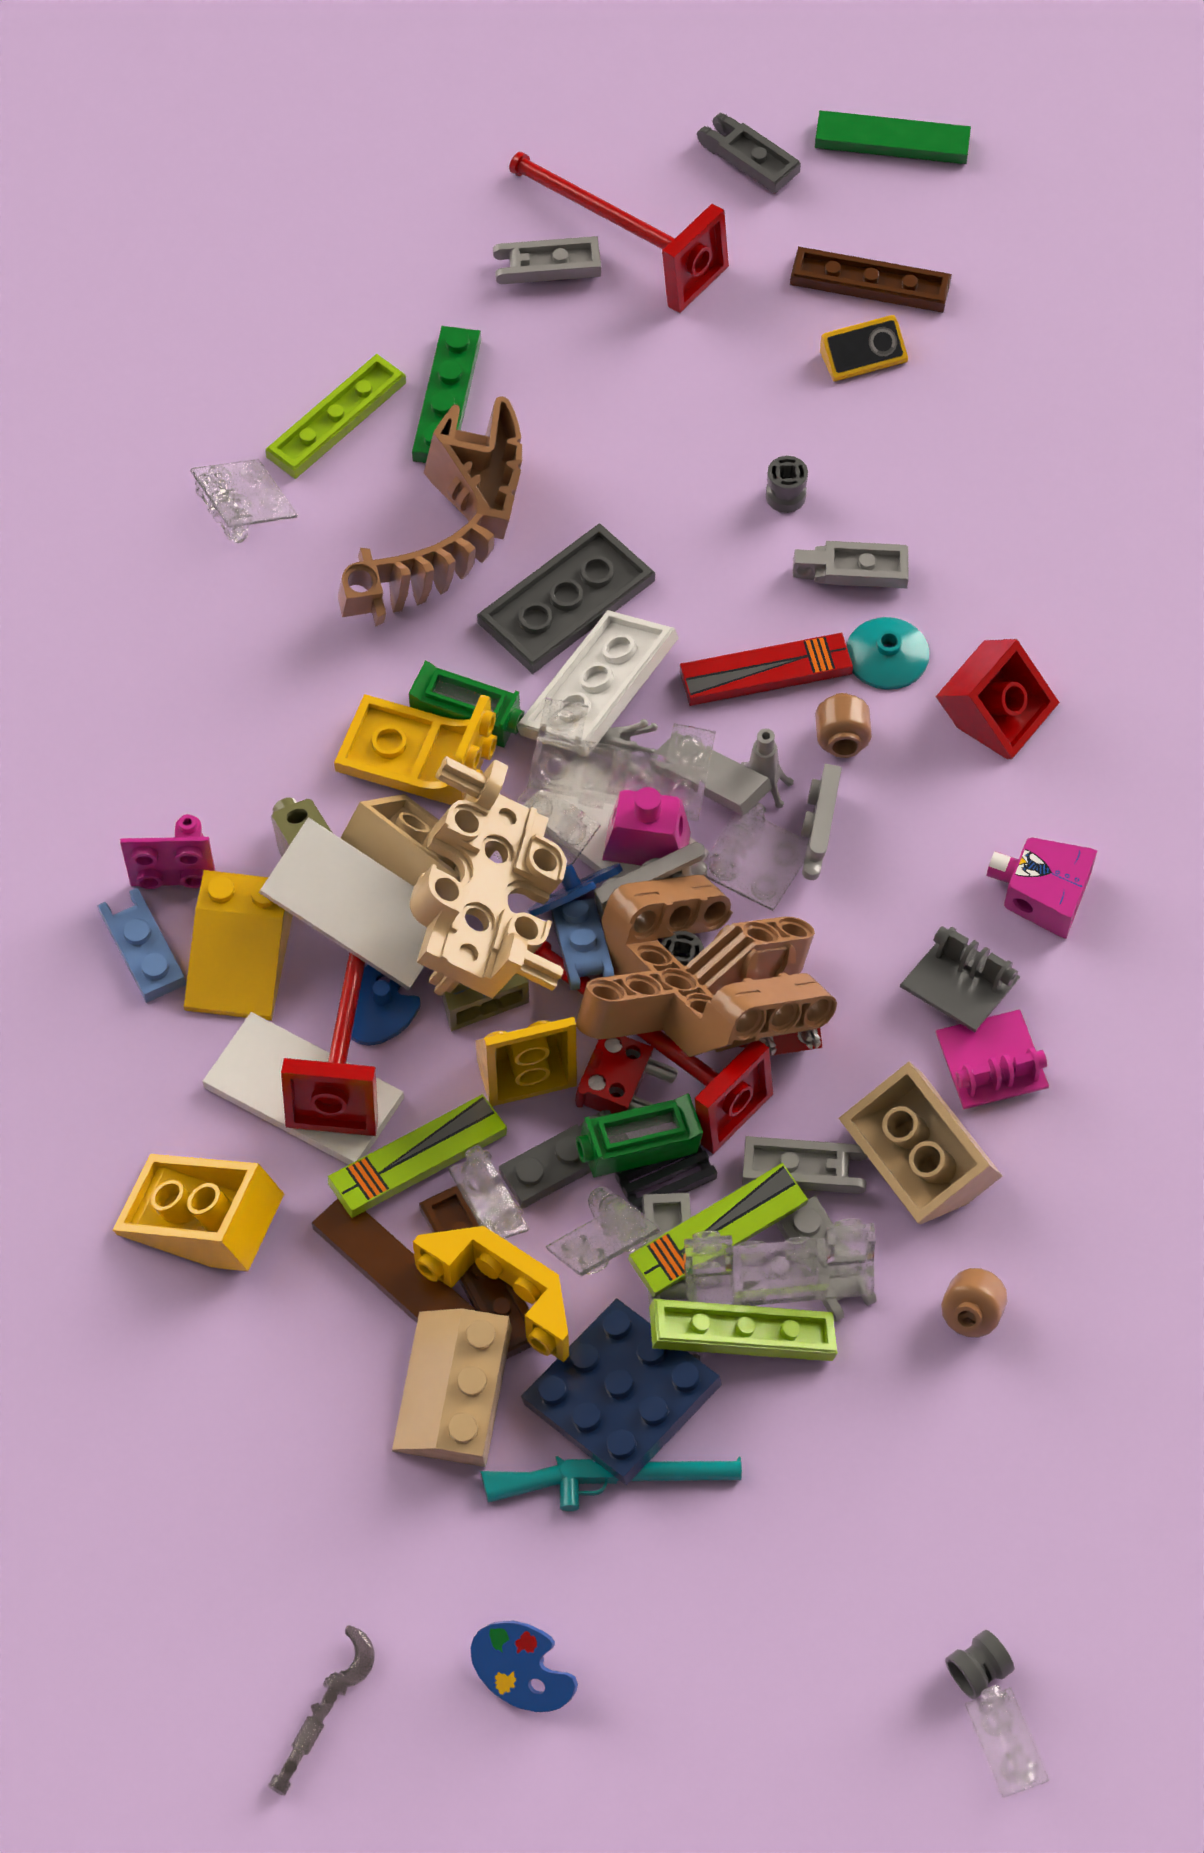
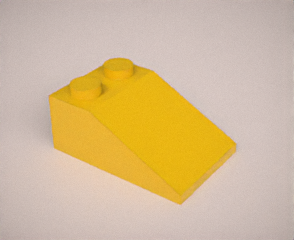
[184,870,293,1021]
[475,1017,577,1107]
[113,1154,284,1271]

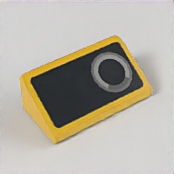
[820,315,908,382]

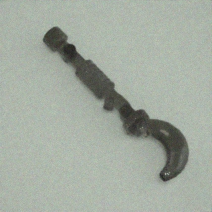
[268,1625,375,1796]

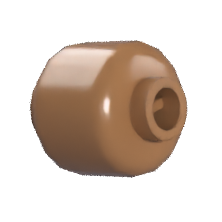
[815,693,872,758]
[941,1268,1008,1338]

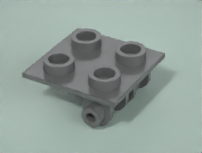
[900,926,1020,1032]

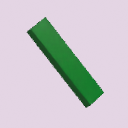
[815,110,971,164]

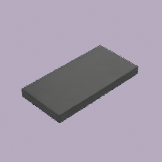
[477,523,655,674]

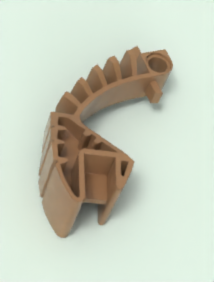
[338,396,522,627]

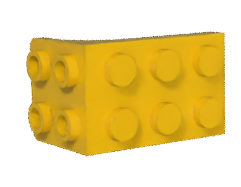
[334,694,497,805]

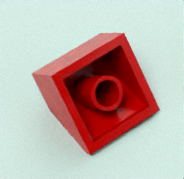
[935,639,1060,759]

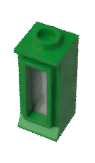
[409,660,524,748]
[576,1093,703,1178]

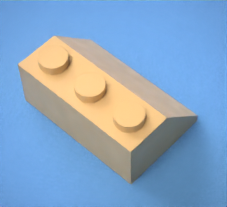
[341,794,491,886]
[838,1062,1002,1225]
[392,1309,512,1467]

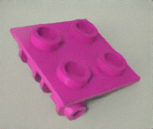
[120,814,216,889]
[935,1009,1049,1110]

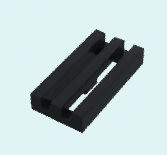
[615,1142,717,1215]

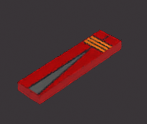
[679,632,853,706]

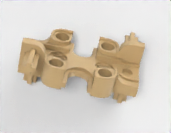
[410,756,567,999]

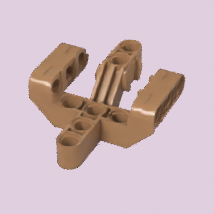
[576,875,837,1057]

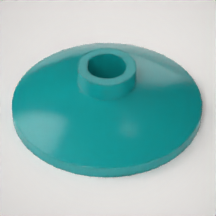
[847,617,930,690]

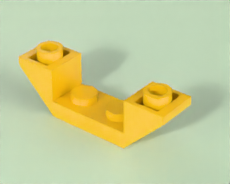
[412,1226,569,1362]

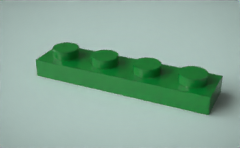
[412,326,481,463]

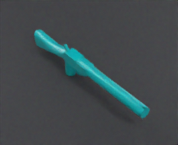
[480,1456,742,1511]

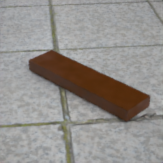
[790,246,952,313]
[419,1184,532,1359]
[312,1199,476,1323]

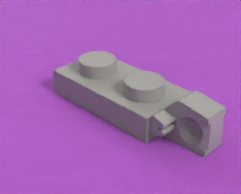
[793,541,908,588]

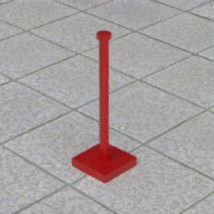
[509,152,729,313]
[534,940,773,1154]
[281,952,378,1136]

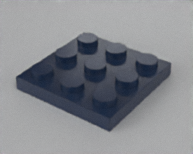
[521,1298,722,1485]

